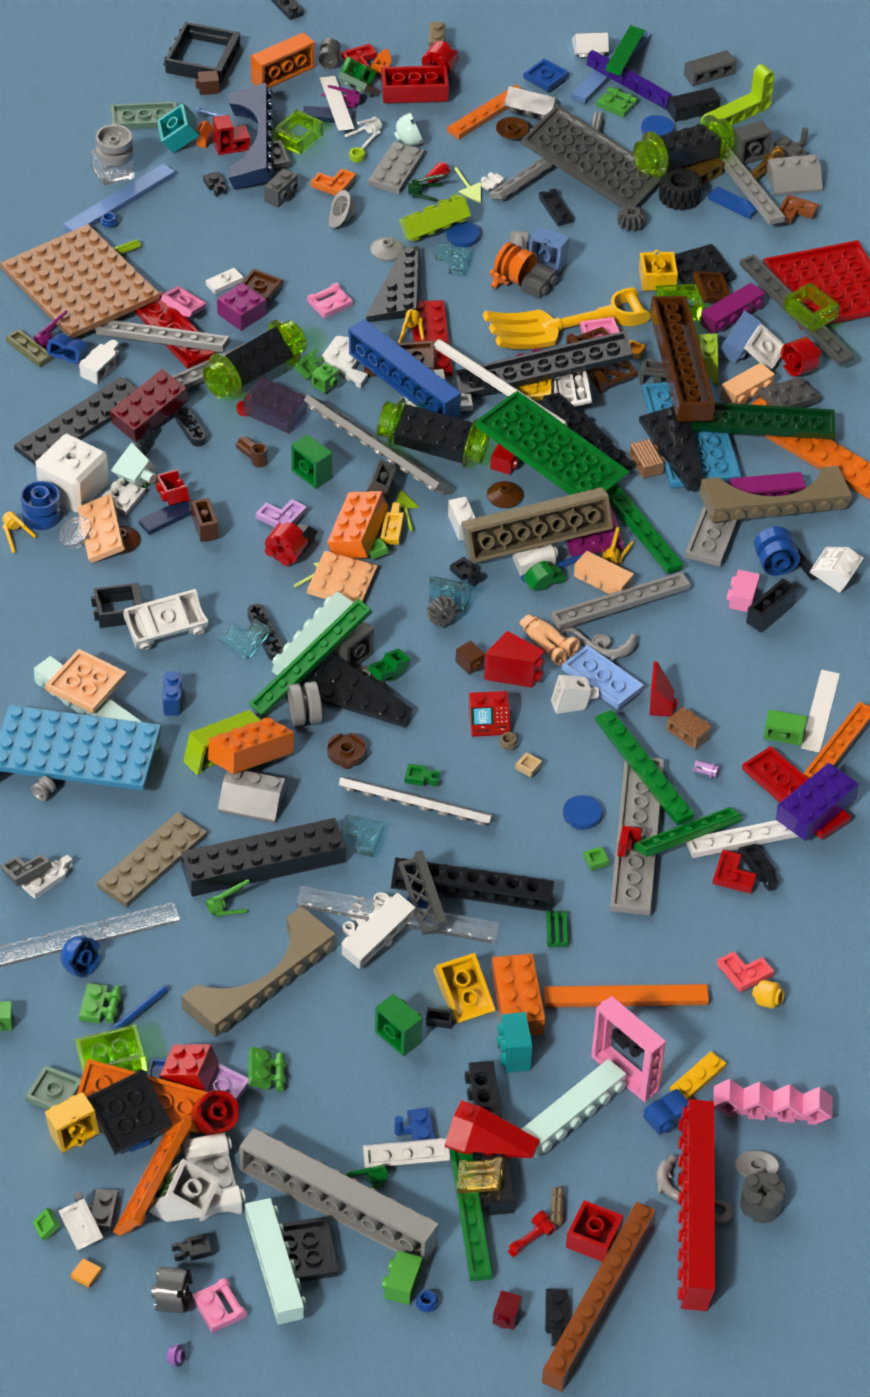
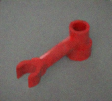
[507,1210,557,1257]

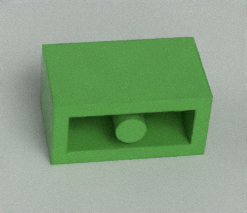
[763,709,807,746]
[382,1251,423,1305]

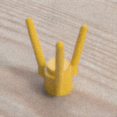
[398,309,424,343]
[2,511,36,553]
[602,527,634,565]

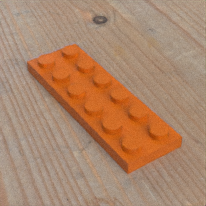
[77,1059,208,1135]
[113,1118,192,1236]

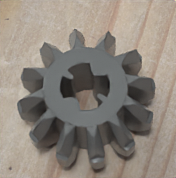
[617,205,646,232]
[426,594,459,628]

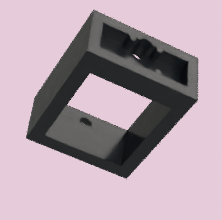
[91,583,143,628]

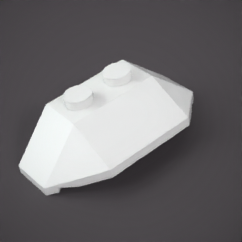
[553,370,593,406]

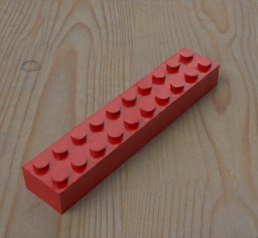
[677,1099,715,1311]

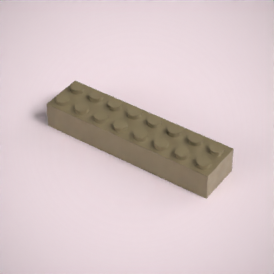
[461,487,613,563]

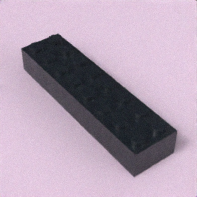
[181,818,346,897]

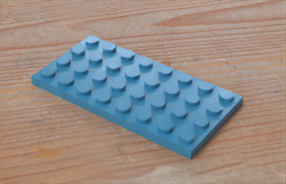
[641,378,741,488]
[0,705,161,791]

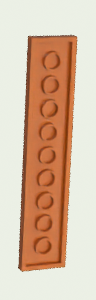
[752,397,870,500]

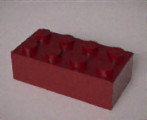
[110,369,189,443]

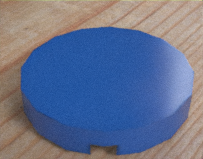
[641,115,674,139]
[446,221,480,248]
[563,795,602,830]

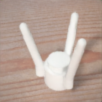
[345,117,382,149]

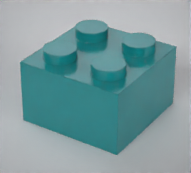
[157,103,200,153]
[496,1012,532,1073]

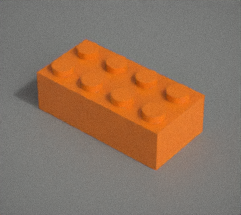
[251,32,315,88]
[327,491,388,558]
[208,718,294,774]
[491,953,545,1035]

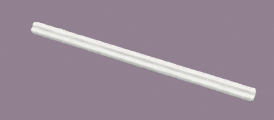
[434,339,567,426]

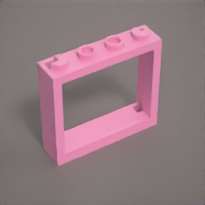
[591,996,666,1102]

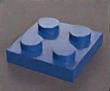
[523,58,569,92]

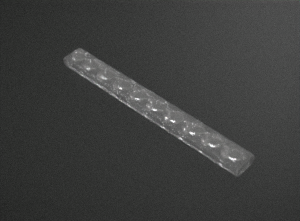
[296,886,499,944]
[0,902,180,968]

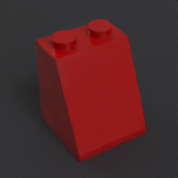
[484,631,545,688]

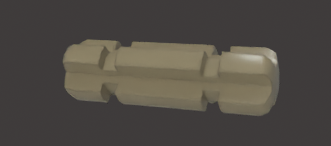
[551,1187,564,1227]

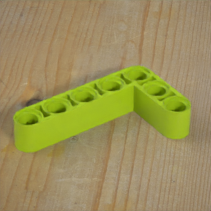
[700,64,775,134]

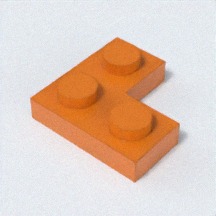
[311,168,356,196]

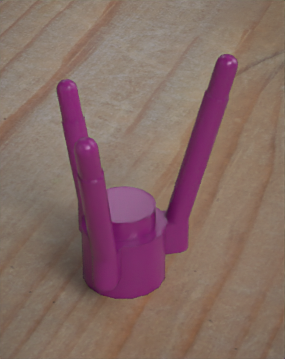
[321,85,360,108]
[34,310,68,348]

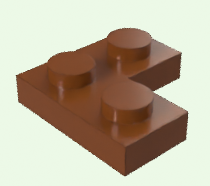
[779,194,819,224]

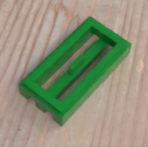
[546,911,568,947]

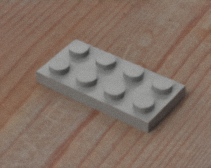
[368,141,424,194]
[685,505,738,566]

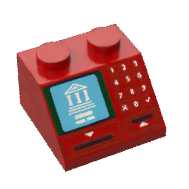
[468,691,510,737]

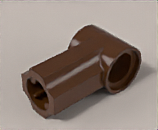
[236,435,268,467]

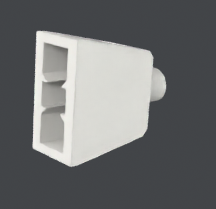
[551,675,599,714]

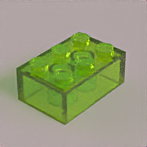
[74,1024,147,1075]

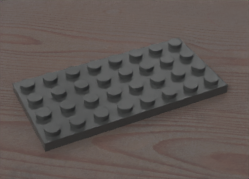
[521,105,663,208]

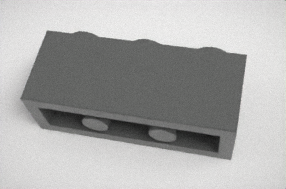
[684,50,737,86]

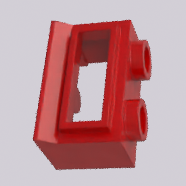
[155,469,190,505]

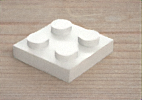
[744,324,784,370]

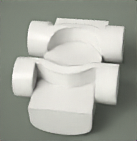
[481,172,504,191]

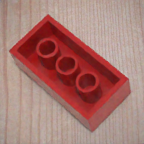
[381,65,449,103]

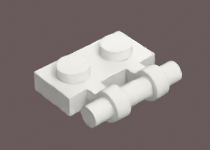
[102,478,146,516]

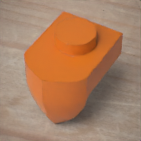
[371,49,392,74]

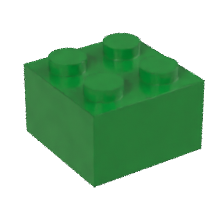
[291,434,332,489]
[375,994,423,1057]

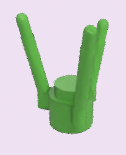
[206,879,250,917]

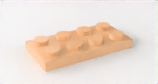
[78,494,125,563]

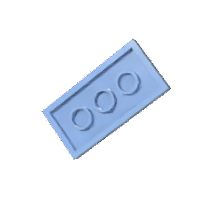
[562,645,644,710]

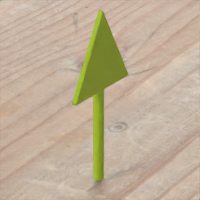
[395,490,419,532]

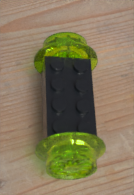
[633,115,735,178]
[203,320,307,399]
[377,398,490,468]

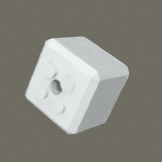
[36,434,109,512]

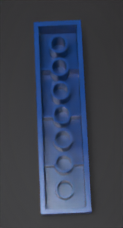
[348,319,461,419]

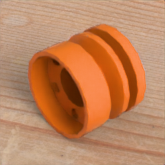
[494,242,538,286]

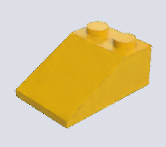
[433,953,496,1024]

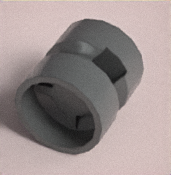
[317,38,341,69]

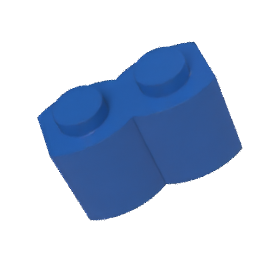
[46,334,89,363]
[162,671,183,716]
[643,1089,688,1135]

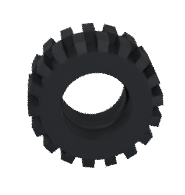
[659,168,702,210]

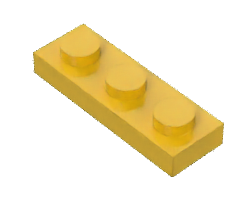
[669,1051,727,1100]

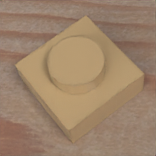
[515,752,542,778]

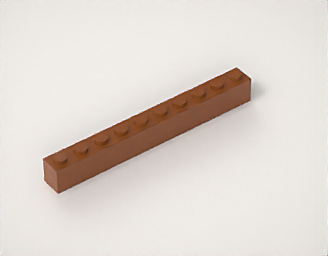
[542,1201,656,1392]

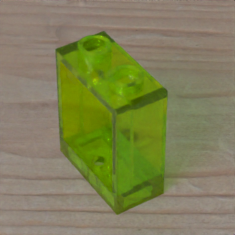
[273,109,323,155]
[784,283,839,332]
[655,284,704,320]

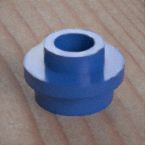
[100,212,118,228]
[416,1290,438,1312]

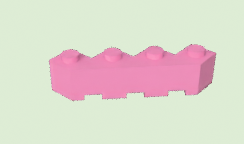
[713,1079,833,1125]

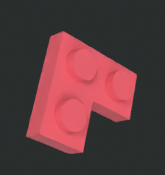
[717,952,774,992]

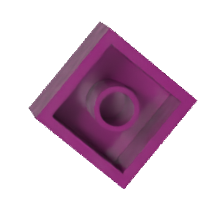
[217,283,266,331]

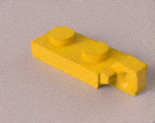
[381,503,404,545]

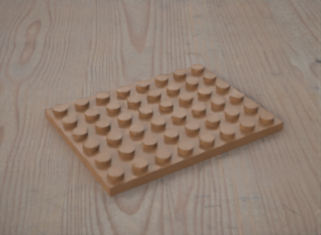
[0,224,160,339]

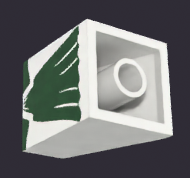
[148,1158,220,1222]

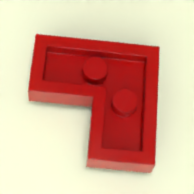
[341,44,377,68]
[712,850,756,894]

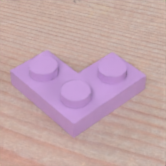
[256,499,307,527]

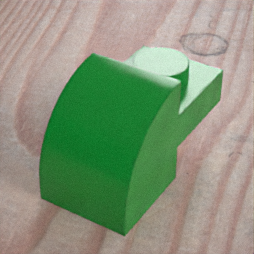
[341,57,377,86]
[523,561,567,591]
[368,648,411,682]

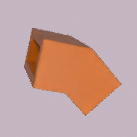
[195,120,213,148]

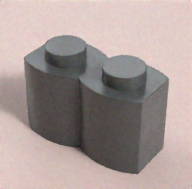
[521,262,558,299]

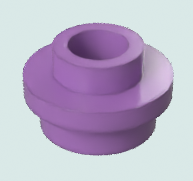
[167,1344,186,1367]

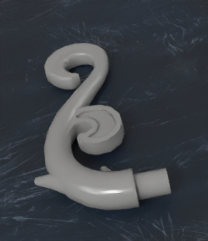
[557,626,637,661]
[656,1155,733,1225]

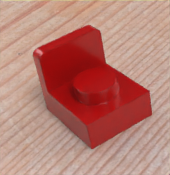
[617,825,642,857]

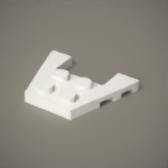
[321,336,368,389]

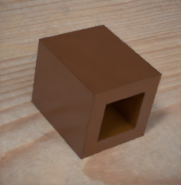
[195,70,219,95]
[455,640,485,675]

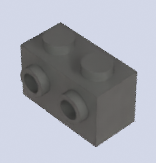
[264,168,298,207]
[366,459,396,499]

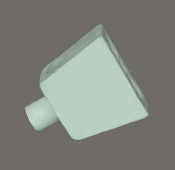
[111,443,157,487]

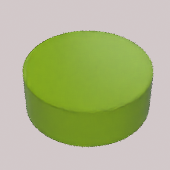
[349,147,366,163]

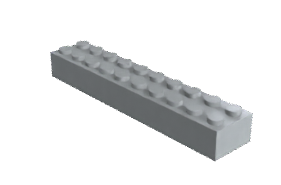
[239,1128,439,1266]

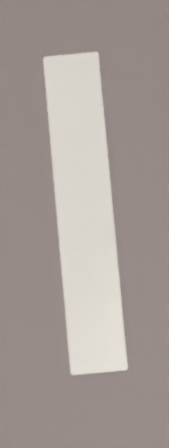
[320,76,354,130]
[801,670,840,752]

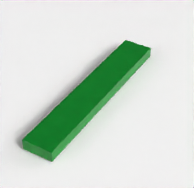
[605,25,645,76]
[635,807,742,857]

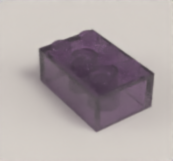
[242,377,307,434]

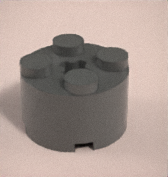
[740,1173,786,1223]
[151,1267,193,1313]

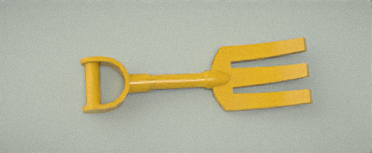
[483,287,651,349]

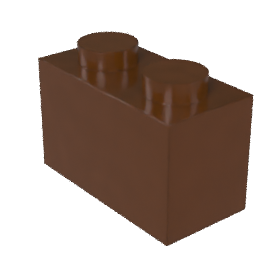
[191,498,218,542]

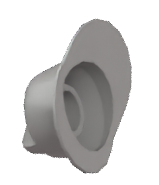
[328,190,356,228]

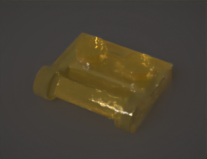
[456,1157,504,1194]

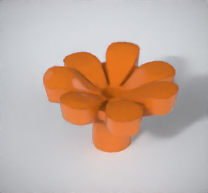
[489,269,509,289]

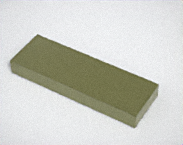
[6,329,53,368]

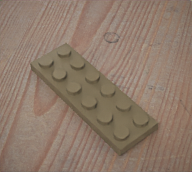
[97,812,207,908]

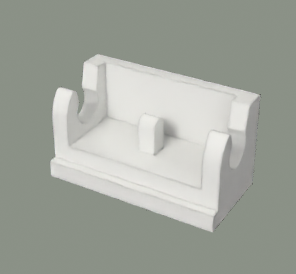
[58,1198,103,1250]

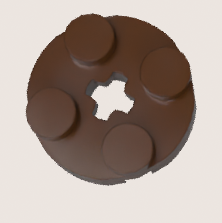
[327,733,366,769]

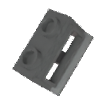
[639,359,666,385]

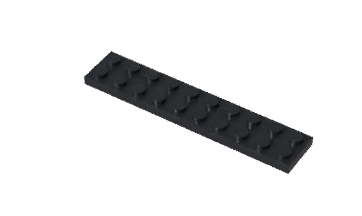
[455,330,634,397]

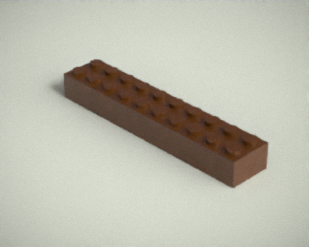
[650,296,715,422]

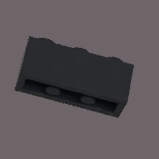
[667,87,721,122]
[746,578,798,632]

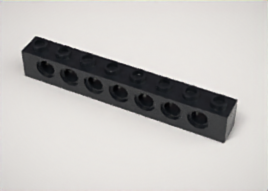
[391,857,554,911]
[464,1061,515,1215]

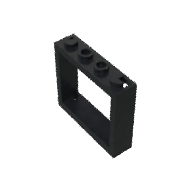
[163,22,241,84]

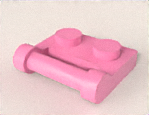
[307,283,353,319]
[192,1278,247,1333]

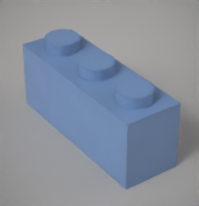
[718,310,762,363]

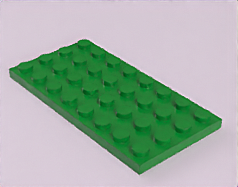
[474,391,630,495]

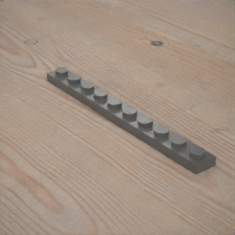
[739,254,855,367]

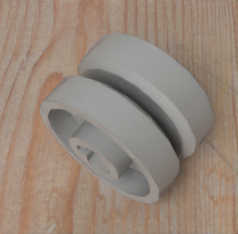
[95,124,133,166]
[288,681,322,727]

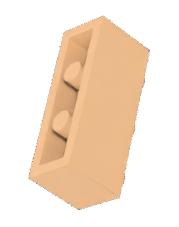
[720,363,775,404]
[574,551,634,594]

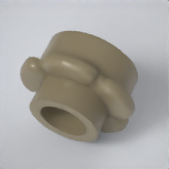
[499,732,518,750]

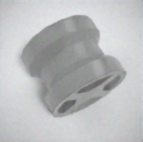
[31,776,56,801]

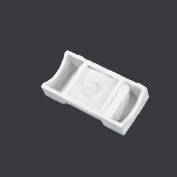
[511,544,558,576]
[123,589,208,651]
[182,1133,245,1221]

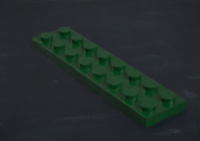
[692,402,835,439]

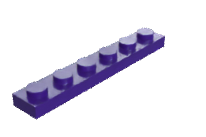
[586,49,672,110]

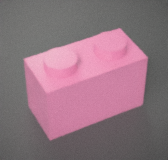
[727,570,760,612]

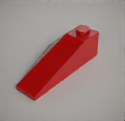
[445,1100,540,1159]

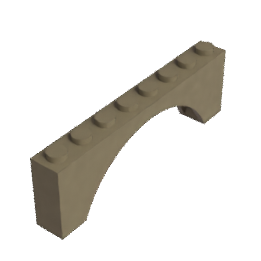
[699,466,852,522]
[181,906,335,1037]

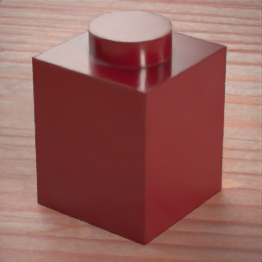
[492,1290,522,1330]

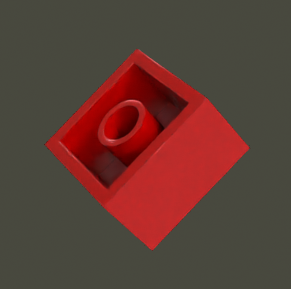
[160,1044,219,1091]
[566,1200,624,1262]

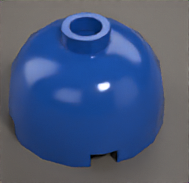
[61,935,101,978]

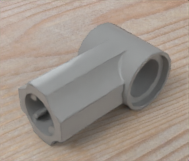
[510,231,528,249]

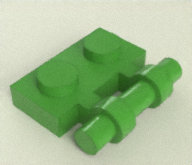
[596,87,638,118]
[79,983,122,1023]
[248,1046,286,1092]

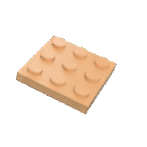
[307,551,377,602]
[45,649,126,713]

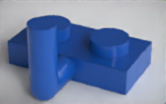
[394,1108,435,1141]

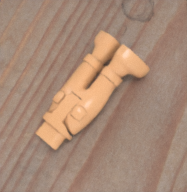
[519,614,580,665]

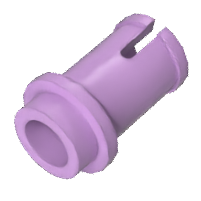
[693,760,719,778]

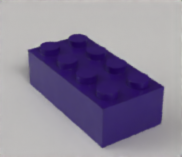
[776,763,859,841]

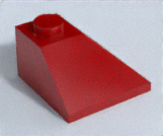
[649,661,678,717]

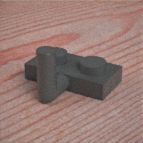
[773,127,808,157]
[74,1188,119,1231]

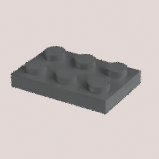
[758,377,821,407]

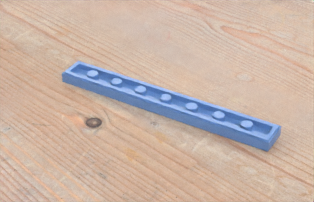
[571,31,651,104]
[63,164,175,232]

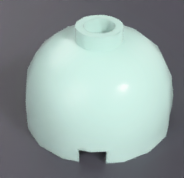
[394,113,424,147]

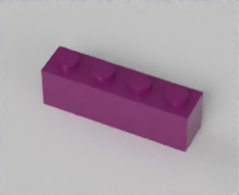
[700,282,765,334]
[730,472,806,496]

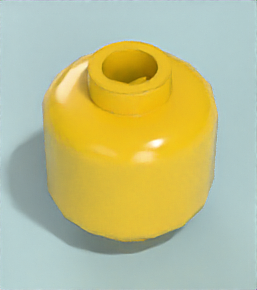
[752,980,785,1009]

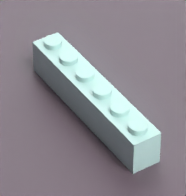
[271,591,354,675]
[522,1059,626,1158]
[245,1198,307,1325]

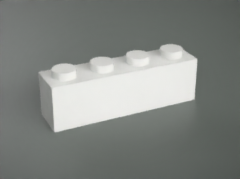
[342,892,416,969]

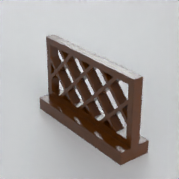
[566,326,638,394]

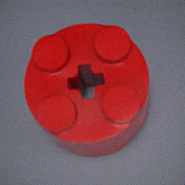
[421,41,459,77]
[780,337,821,377]
[264,522,308,566]
[191,1090,239,1135]

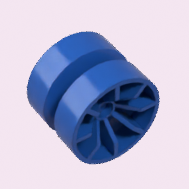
[21,481,61,530]
[754,526,800,576]

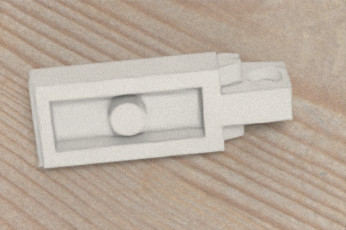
[22,855,73,899]

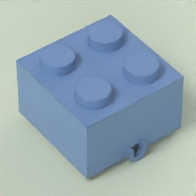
[529,227,570,275]

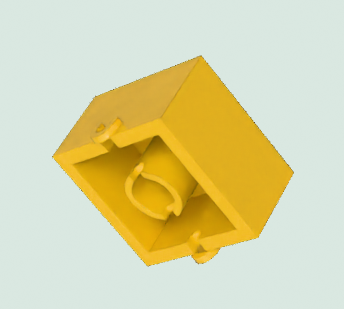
[639,250,678,291]
[45,1092,100,1153]

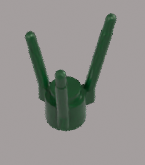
[408,174,446,202]

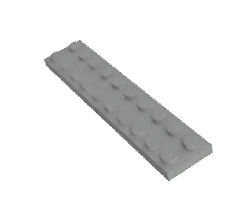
[304,394,455,495]
[610,758,664,915]

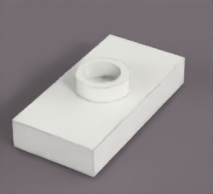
[205,268,244,294]

